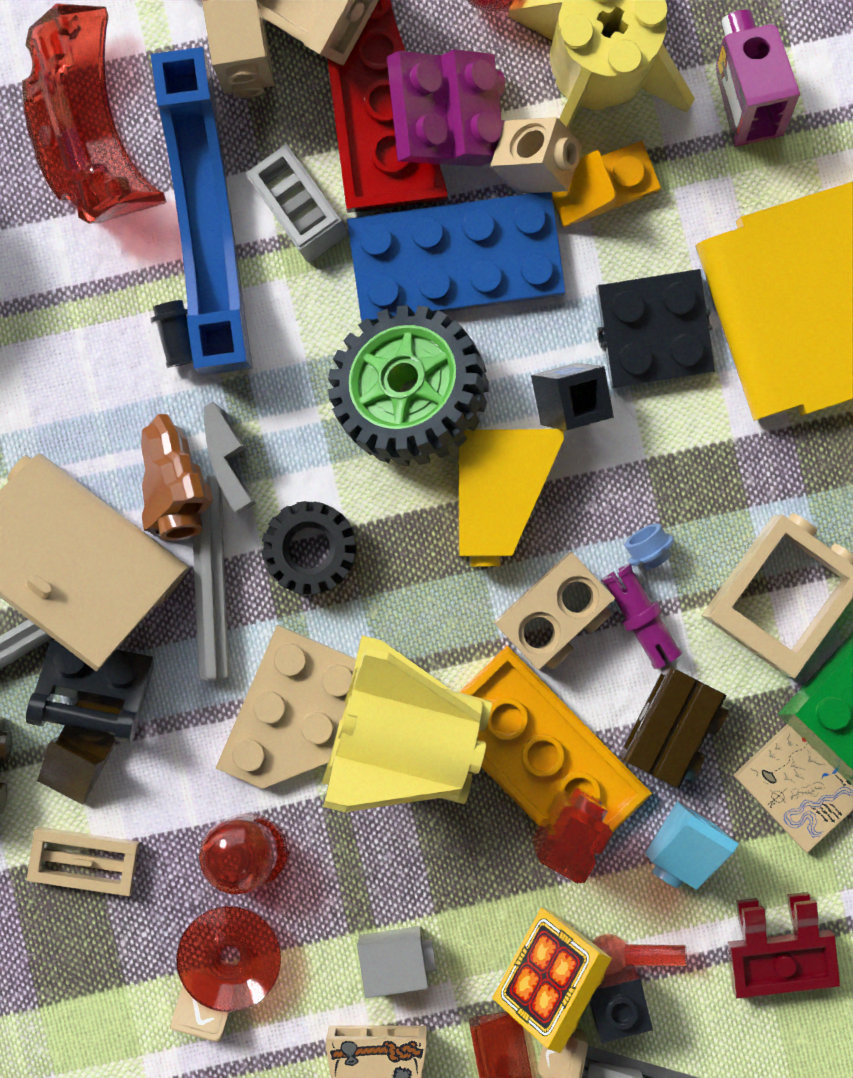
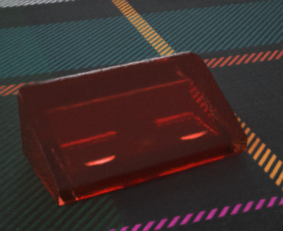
[469,1011,532,1078]

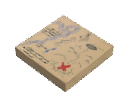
[733,724,853,853]

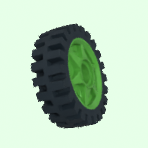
[328,305,489,466]

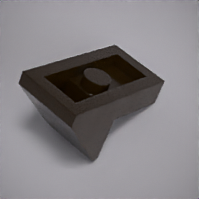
[37,699,122,805]

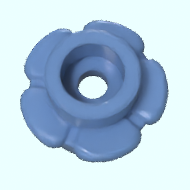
[624,523,674,570]

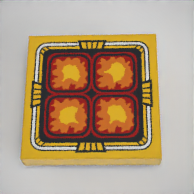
[492,907,612,1054]

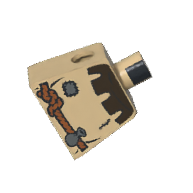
[326,1025,426,1078]

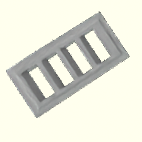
[245,144,349,263]

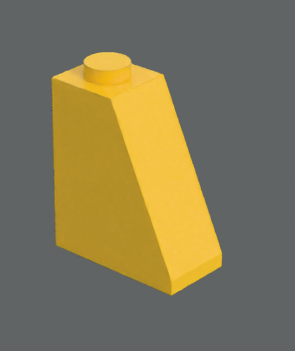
[458,429,564,567]

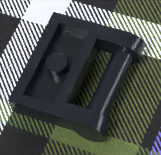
[26,638,154,744]

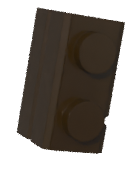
[619,665,729,789]

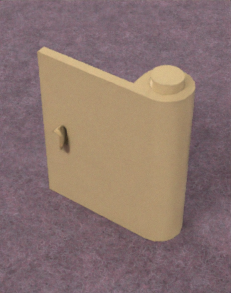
[0,453,189,671]

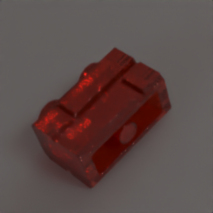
[531,787,613,884]

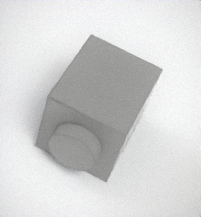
[357,926,437,999]

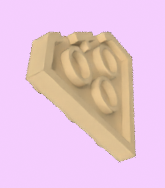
[216,625,356,789]

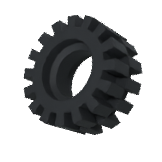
[262,501,357,595]

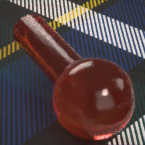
[592,934,687,975]

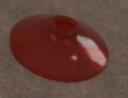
[176,906,281,1012]

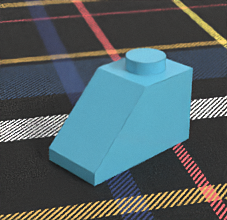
[645,801,739,890]

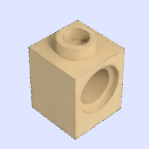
[490,117,582,194]

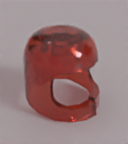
[198,812,291,895]

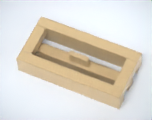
[26,827,140,896]

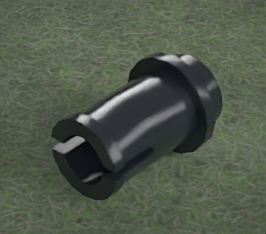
[150,300,193,368]

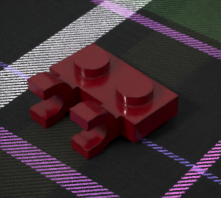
[727,892,840,999]

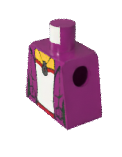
[716,9,800,147]

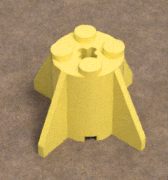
[508,0,695,129]
[322,635,492,812]

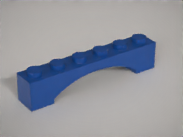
[150,47,253,376]

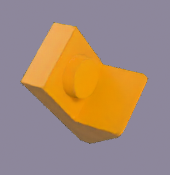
[552,140,661,229]

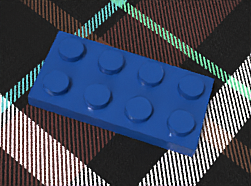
[347,192,566,322]

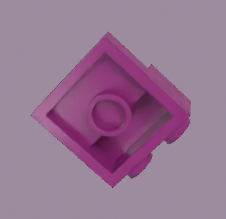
[387,49,505,167]

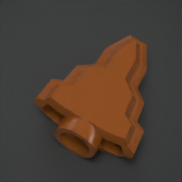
[141,414,213,541]

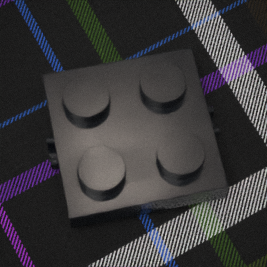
[596,269,715,388]

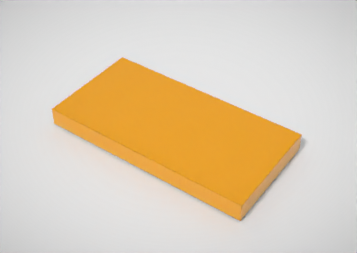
[459,645,652,866]

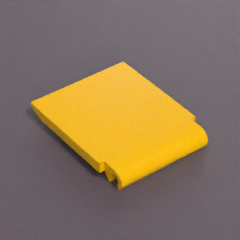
[695,181,853,421]

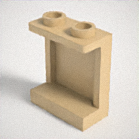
[258,0,378,66]

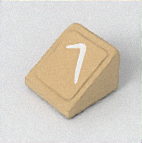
[170,969,238,1042]
[538,1029,588,1078]

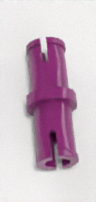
[601,563,683,669]

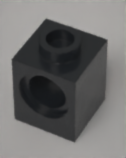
[589,964,653,1043]

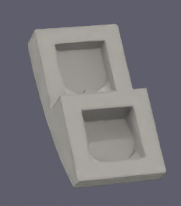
[204,402,256,514]

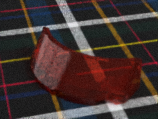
[22,3,166,224]

